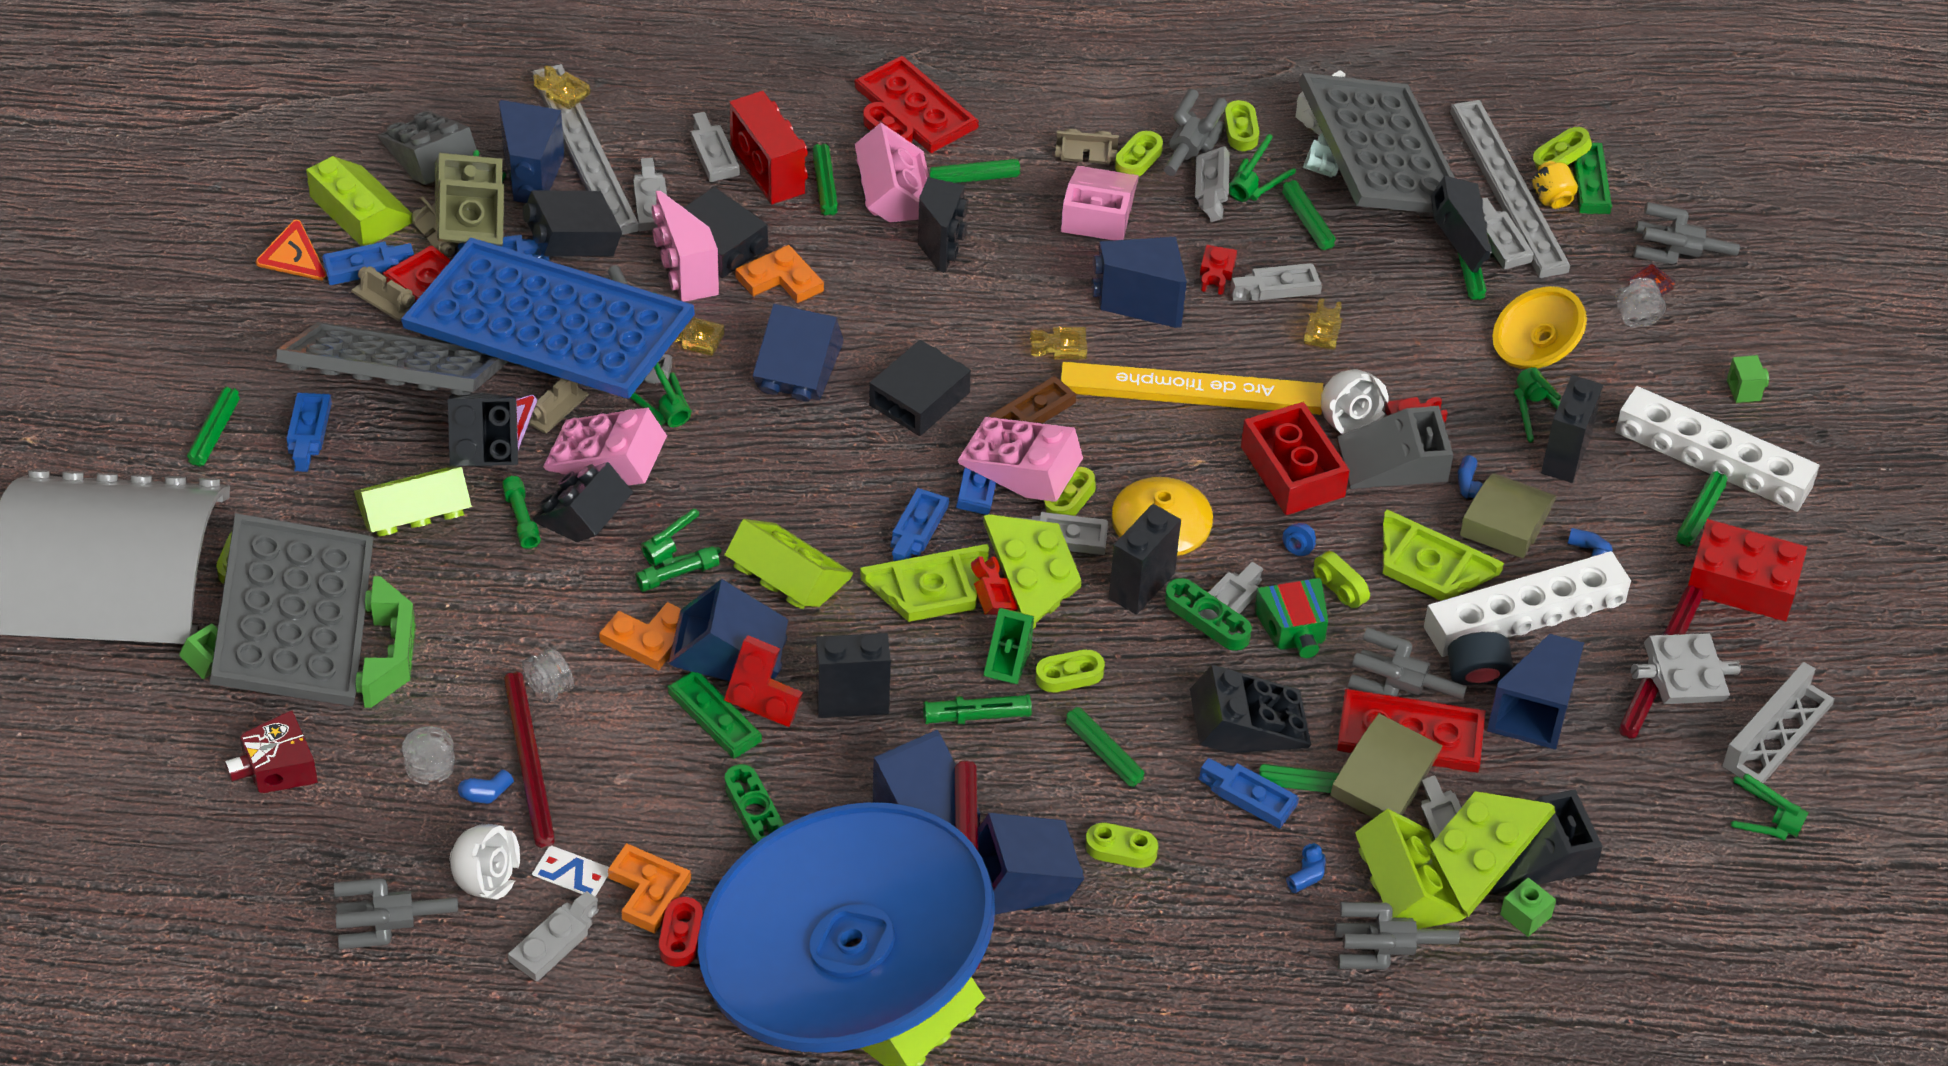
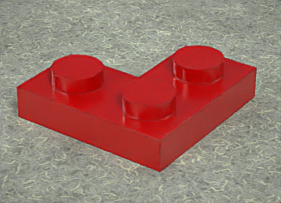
[724,635,803,727]

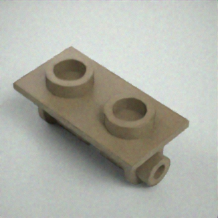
[1055,129,1119,165]
[412,196,459,256]
[351,266,415,322]
[529,378,588,434]

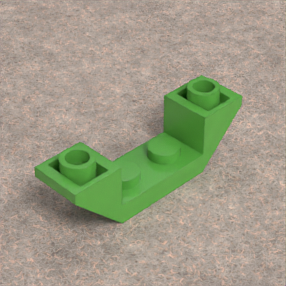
[356,576,416,708]

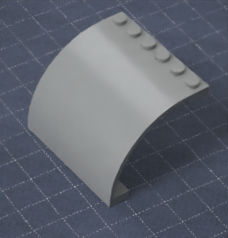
[0,470,230,644]

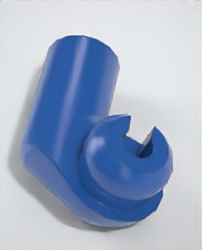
[1457,455,1483,499]
[1568,528,1613,557]
[458,769,514,804]
[1286,843,1326,893]

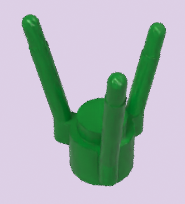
[1229,134,1296,202]
[630,362,692,427]
[1514,367,1561,443]
[640,508,722,567]
[1731,774,1809,841]

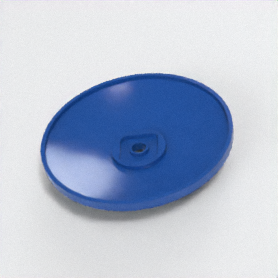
[698,802,995,1053]

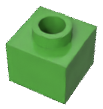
[1727,355,1769,403]
[179,623,217,679]
[1500,878,1556,937]

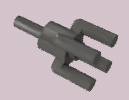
[1164,89,1227,176]
[1633,202,1740,264]
[1348,627,1467,700]
[334,878,458,950]
[1334,902,1460,970]

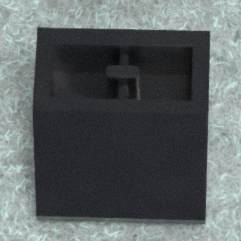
[918,177,969,273]
[448,393,518,466]
[532,462,633,542]

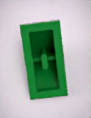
[983,607,1034,684]

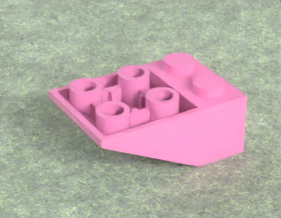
[1061,166,1139,241]
[651,191,719,302]
[543,408,667,486]
[958,417,1083,502]

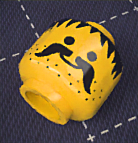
[1532,161,1578,209]

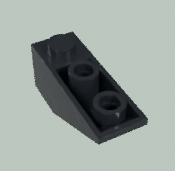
[1430,175,1492,273]

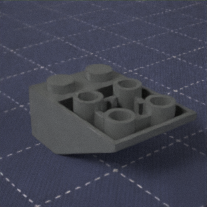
[378,111,477,185]
[1337,406,1453,489]

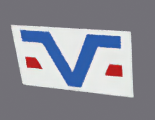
[531,846,609,897]

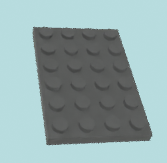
[1298,73,1455,213]
[276,322,507,395]
[209,513,374,707]

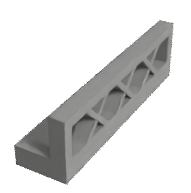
[1722,662,1835,783]

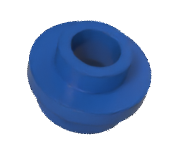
[1282,523,1316,556]

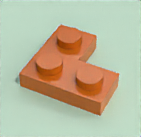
[735,245,824,303]
[599,602,681,671]
[608,843,691,934]

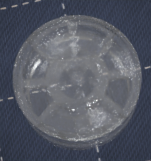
[1615,278,1666,328]
[522,646,574,703]
[402,726,455,784]

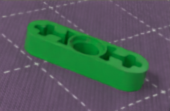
[1165,578,1252,651]
[725,764,784,845]

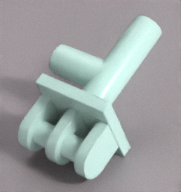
[1303,133,1339,177]

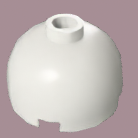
[1321,369,1389,435]
[449,824,520,900]

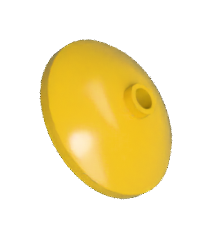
[1492,286,1587,369]
[1112,477,1213,556]

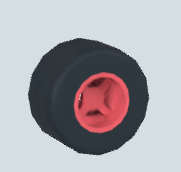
[1447,632,1513,685]

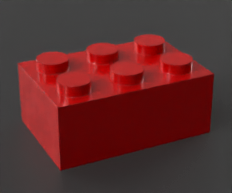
[730,91,808,205]
[1241,401,1350,516]
[1688,519,1808,622]

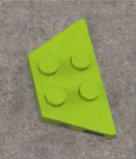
[1383,509,1504,601]
[983,514,1082,629]
[860,544,989,622]
[1430,791,1555,917]

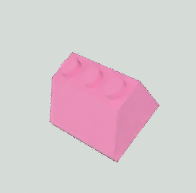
[855,123,929,222]

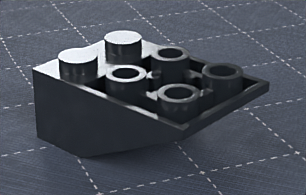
[1189,665,1311,753]
[1491,789,1603,894]

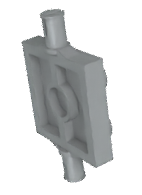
[1631,633,1741,704]

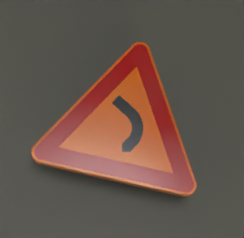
[256,219,326,281]

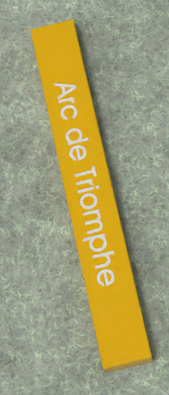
[1061,362,1323,415]

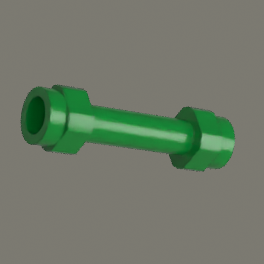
[502,476,541,549]
[635,546,720,592]

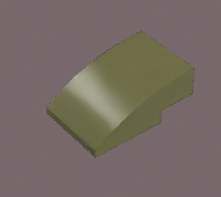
[435,153,504,247]
[1460,473,1556,559]
[1330,713,1442,818]

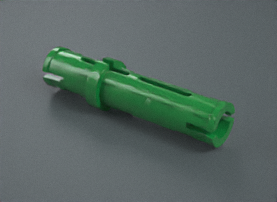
[923,694,1032,725]

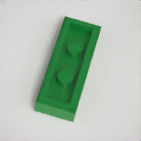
[1572,143,1612,214]
[668,672,762,759]

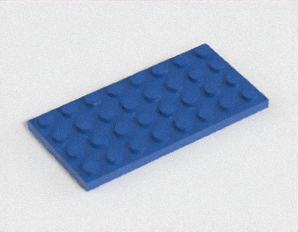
[401,238,695,399]

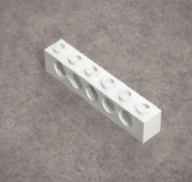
[1615,386,1820,512]
[1424,551,1631,657]

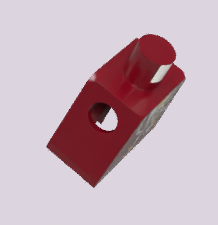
[225,710,318,793]

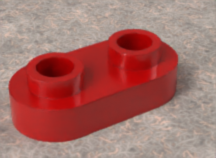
[863,102,913,143]
[659,897,703,967]

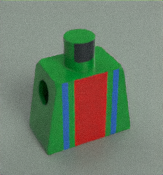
[1254,578,1328,658]

